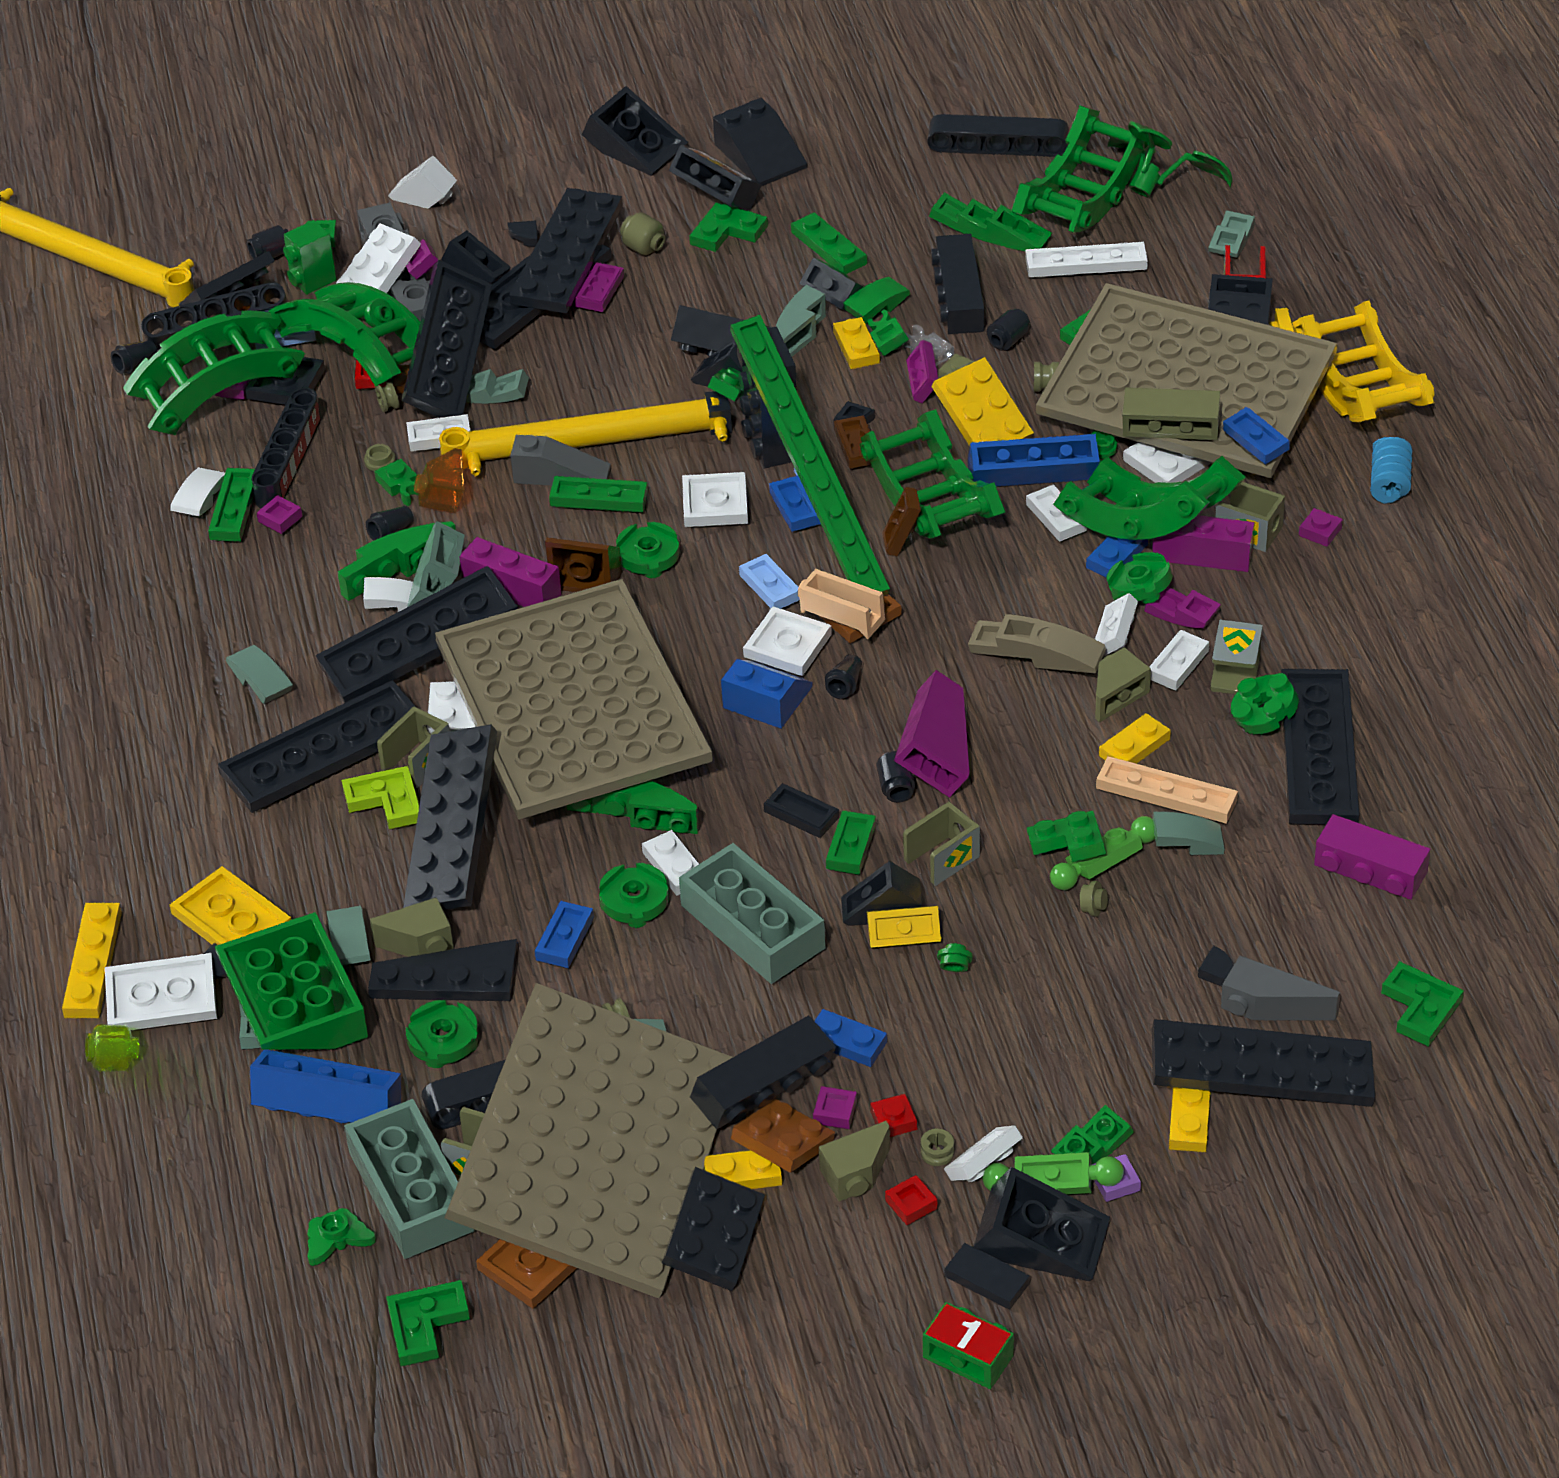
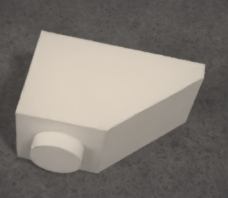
[388,156,457,209]

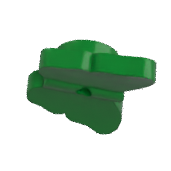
[307,1208,376,1266]

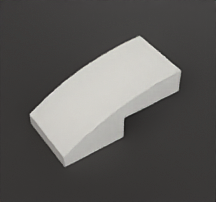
[171,467,225,516]
[363,577,413,612]

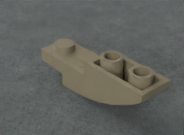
[968,614,1106,673]

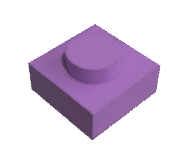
[1093,1154,1141,1202]

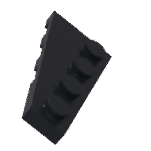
[368,939,518,1001]

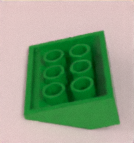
[215,912,368,1050]

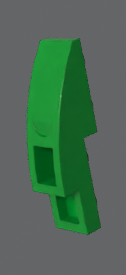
[337,521,456,601]
[566,781,699,834]

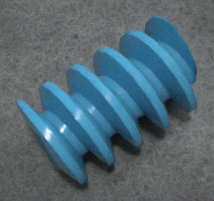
[1370,437,1413,504]

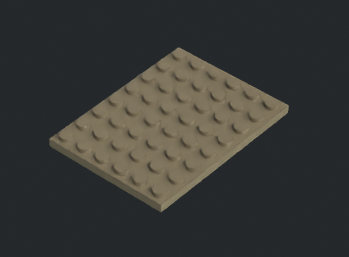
[1036,283,1337,478]
[435,579,713,820]
[445,983,733,1298]

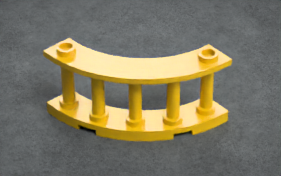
[1292,300,1434,422]

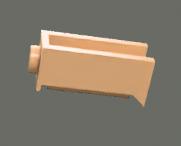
[798,569,885,639]

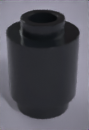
[246,225,289,259]
[987,309,1030,350]
[876,751,915,803]

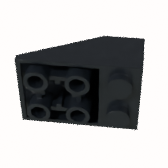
[1208,274,1273,325]

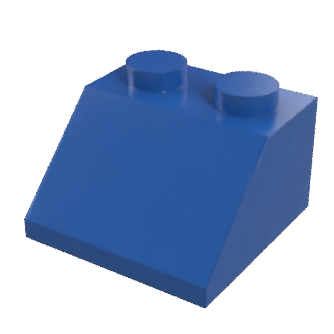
[721,659,813,729]

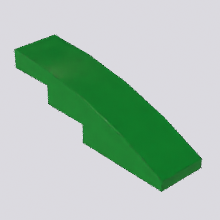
[929,192,1052,251]

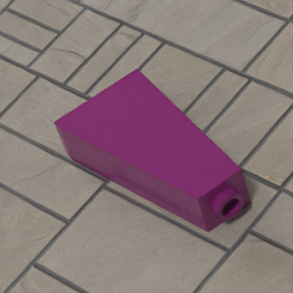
[894,670,969,798]

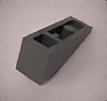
[510,435,611,486]
[1221,955,1340,1020]

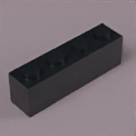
[931,234,984,335]
[690,1015,836,1130]

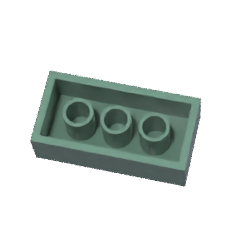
[679,843,825,984]
[344,1099,474,1259]

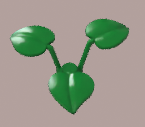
[1107,121,1232,197]

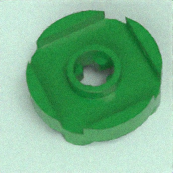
[616,522,680,579]
[1106,552,1173,603]
[1231,673,1299,734]
[599,863,669,928]
[405,1000,478,1068]

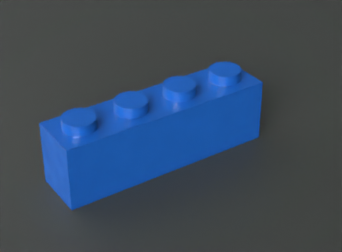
[967,434,1100,486]
[250,1050,401,1123]

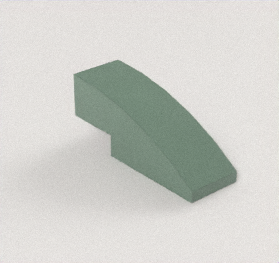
[776,285,826,356]
[407,521,465,607]

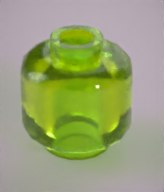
[85,1024,139,1071]

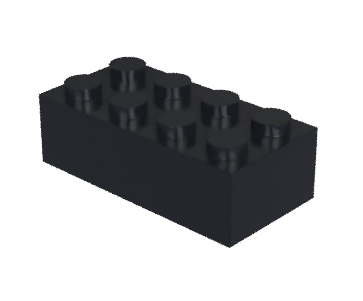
[737,326,797,469]

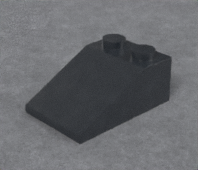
[581,86,689,176]
[713,97,808,187]
[973,1167,1110,1282]

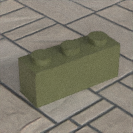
[1122,387,1220,440]

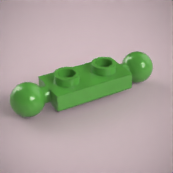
[1050,816,1155,890]
[982,1152,1124,1194]

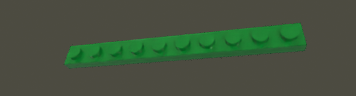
[730,315,890,595]

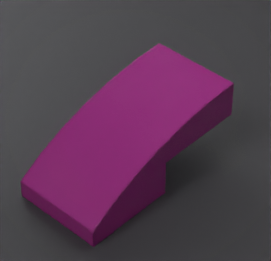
[1144,587,1221,628]

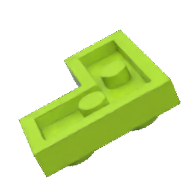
[341,766,419,829]

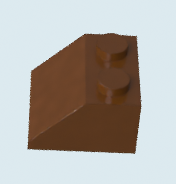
[545,537,622,592]

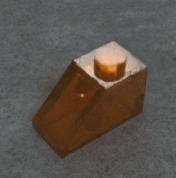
[414,448,465,513]

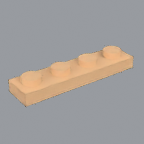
[1096,756,1238,824]

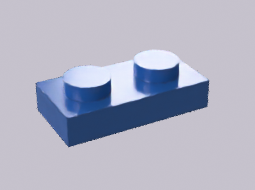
[1223,407,1290,465]
[769,475,821,532]
[1086,536,1149,577]
[534,901,594,968]
[814,1009,887,1067]

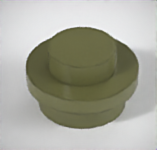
[364,444,395,471]
[1080,881,1108,917]

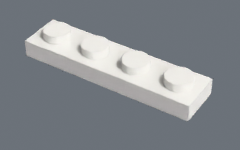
[1026,242,1148,277]

